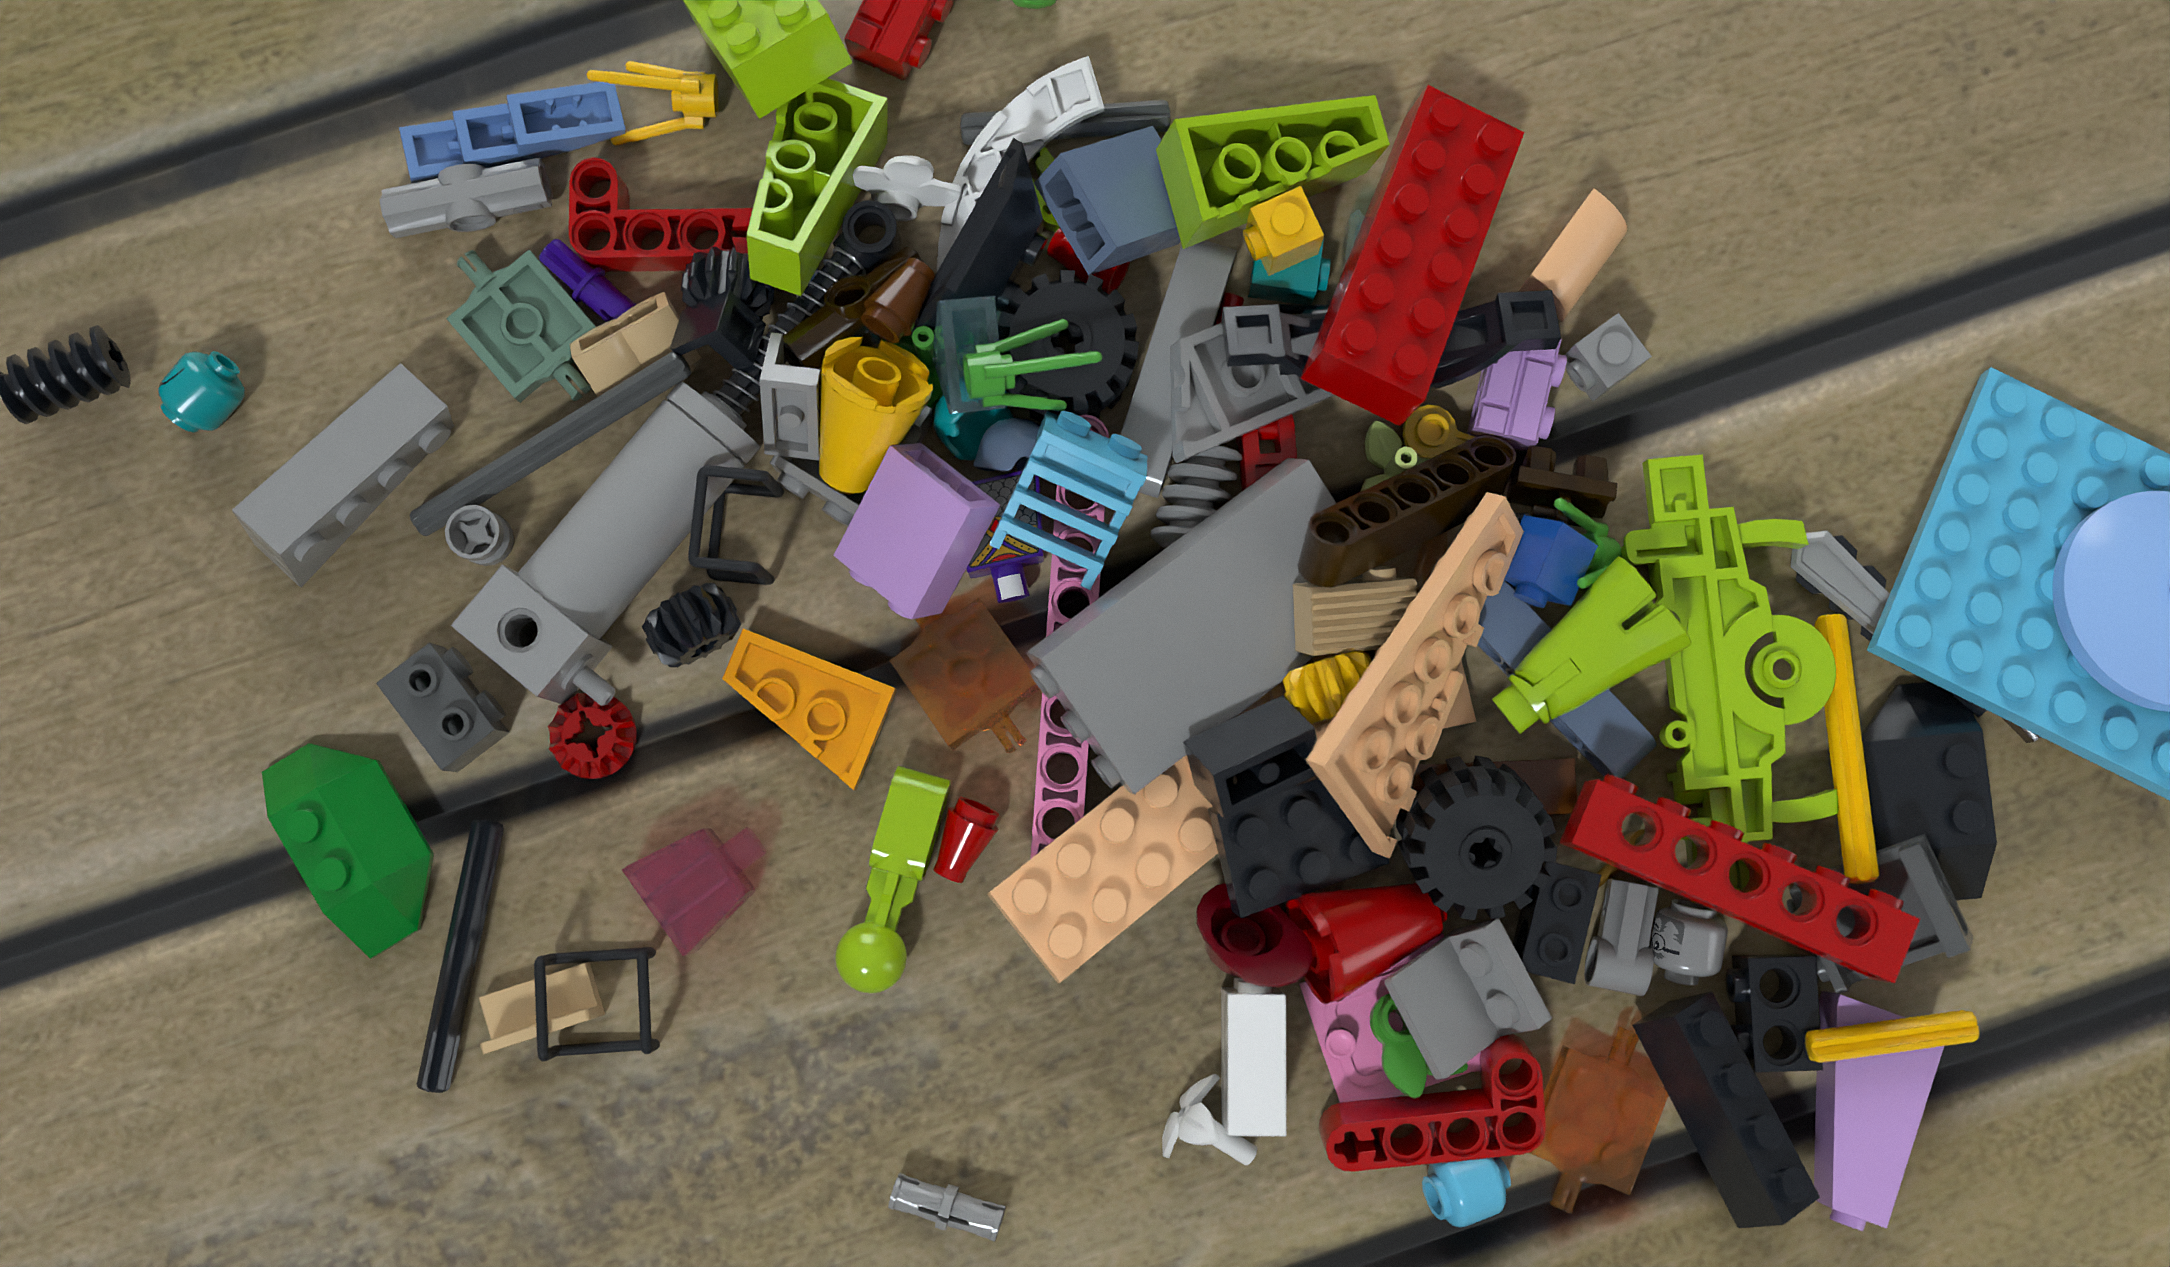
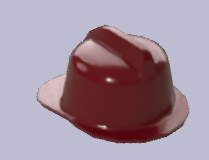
[1196,883,1313,987]

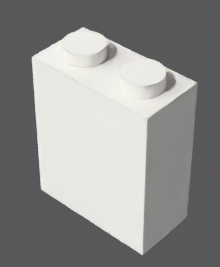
[1221,977,1286,1136]

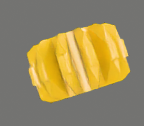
[1283,651,1372,724]

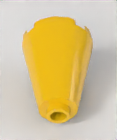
[819,337,933,495]

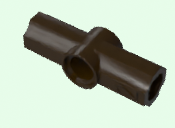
[783,246,924,370]

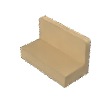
[479,962,605,1054]

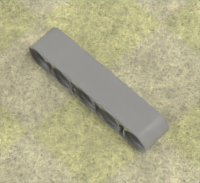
[1120,240,1237,498]

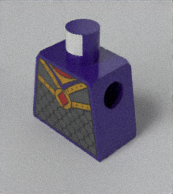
[966,470,1044,603]

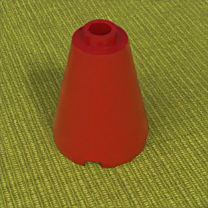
[1285,883,1447,1004]

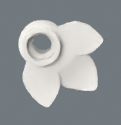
[853,155,962,221]

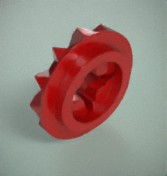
[548,693,637,779]

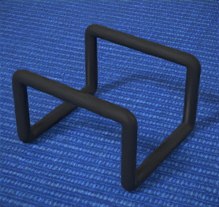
[688,465,784,585]
[534,947,660,1062]

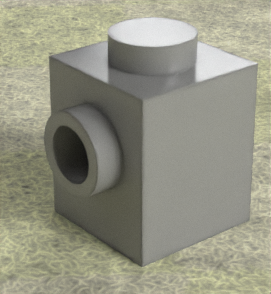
[1564,313,1652,401]

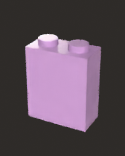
[833,443,1001,619]

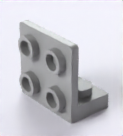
[1385,918,1552,1080]

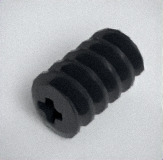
[0,325,131,424]

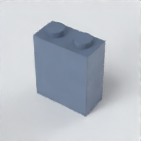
[1034,126,1181,275]

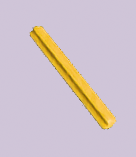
[1814,614,1879,884]

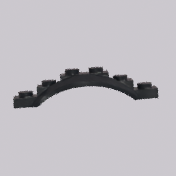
[1221,290,1561,391]

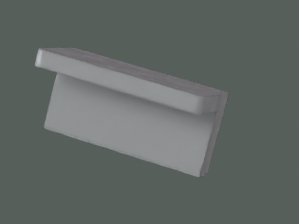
[760,332,821,461]

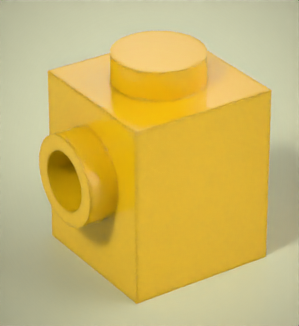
[1243,186,1324,276]

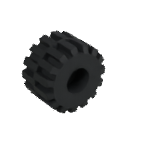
[995,270,1139,423]
[1396,755,1558,920]

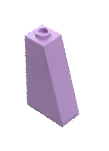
[1814,991,1944,1231]

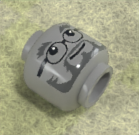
[1649,899,1728,985]

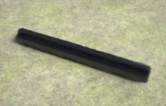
[417,819,504,1093]

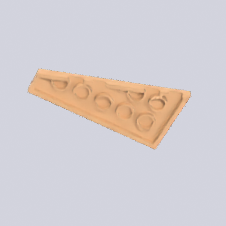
[1306,492,1524,859]

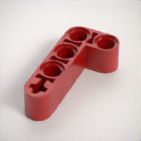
[569,157,753,272]
[1318,1034,1546,1172]

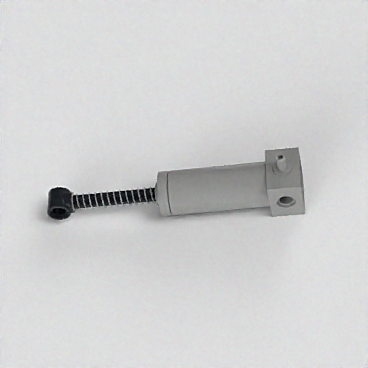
[451,200,901,706]

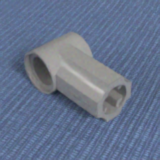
[1584,879,1658,996]

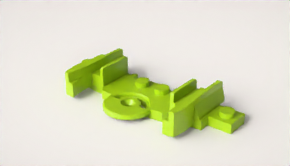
[1621,454,1838,903]

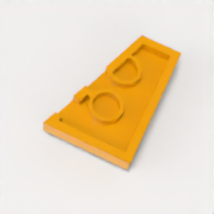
[722,628,897,791]

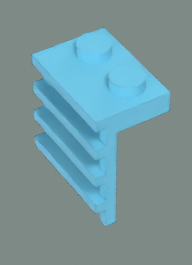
[989,410,1148,590]

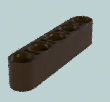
[1297,436,1516,587]

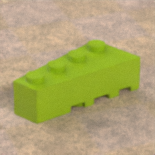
[746,78,888,296]
[1156,95,1390,249]

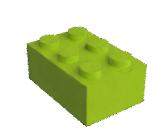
[682,0,853,119]

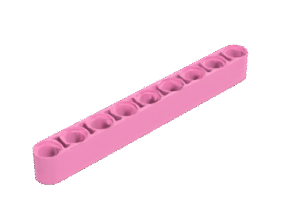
[1030,415,1109,859]

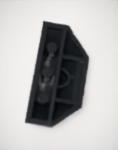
[909,138,1048,337]
[1861,682,1997,900]

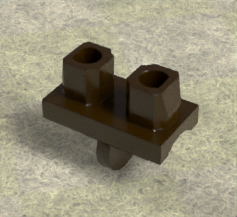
[1506,446,1618,527]

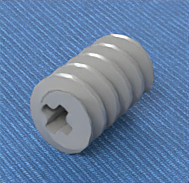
[1150,445,1243,549]

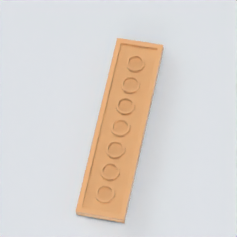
[987,652,1349,983]

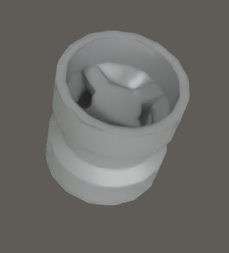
[445,505,514,566]

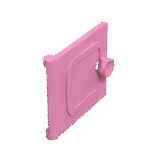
[1299,934,1481,1103]

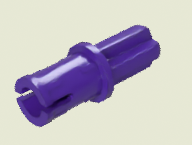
[539,239,637,322]

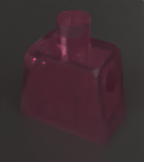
[622,827,767,956]

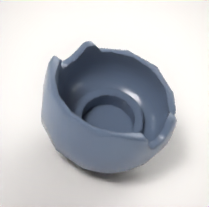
[974,418,1040,471]

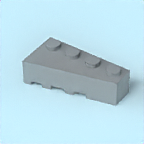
[232,363,454,588]

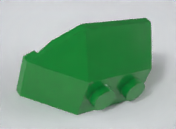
[262,743,434,959]

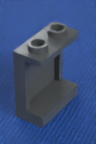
[1787,834,1974,994]

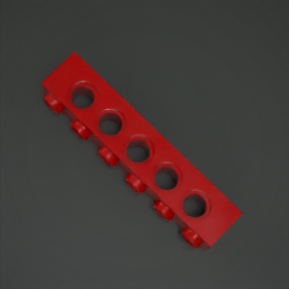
[1560,774,1920,983]

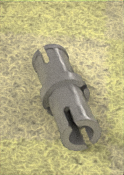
[888,1173,1006,1242]

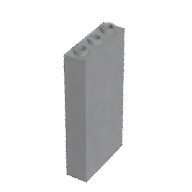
[1026,458,1362,794]

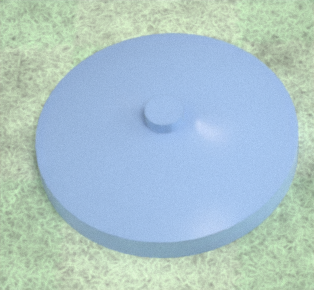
[2053,491,2170,712]

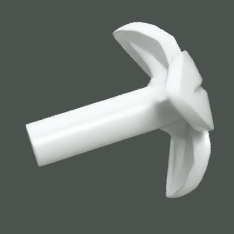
[1162,1074,1257,1166]

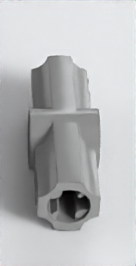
[379,158,553,238]

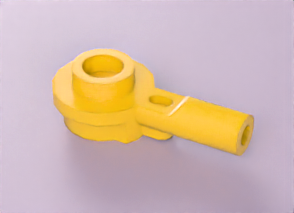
[1403,405,1475,459]

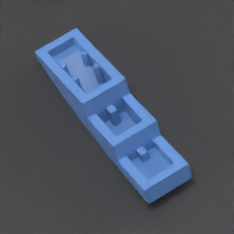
[399,82,626,183]

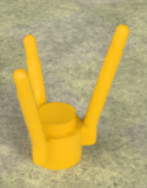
[587,61,719,145]

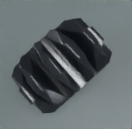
[681,246,775,320]
[642,583,741,668]

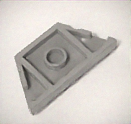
[1170,323,1335,464]

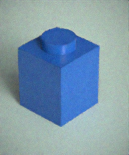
[1504,515,1598,608]

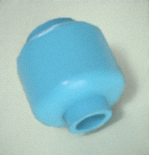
[1422,1157,1511,1227]

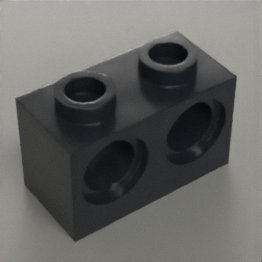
[1513,862,1601,985]
[1726,953,1823,1072]

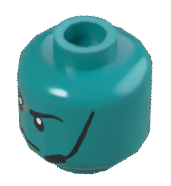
[158,351,245,433]

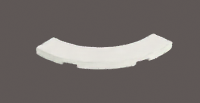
[937,56,1104,314]

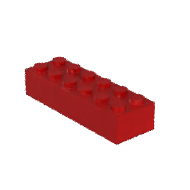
[1300,85,1525,426]

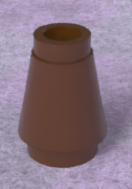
[861,258,936,343]

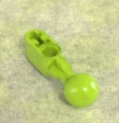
[835,766,952,993]

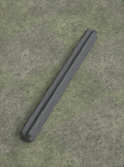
[410,351,692,536]

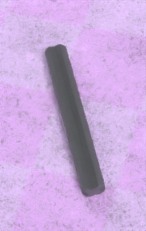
[960,100,1171,145]

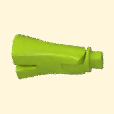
[1492,556,1691,734]

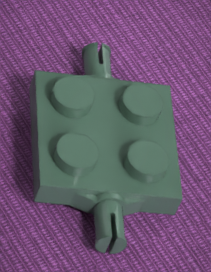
[446,250,596,403]

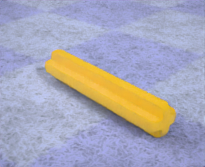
[1805,1010,1979,1063]

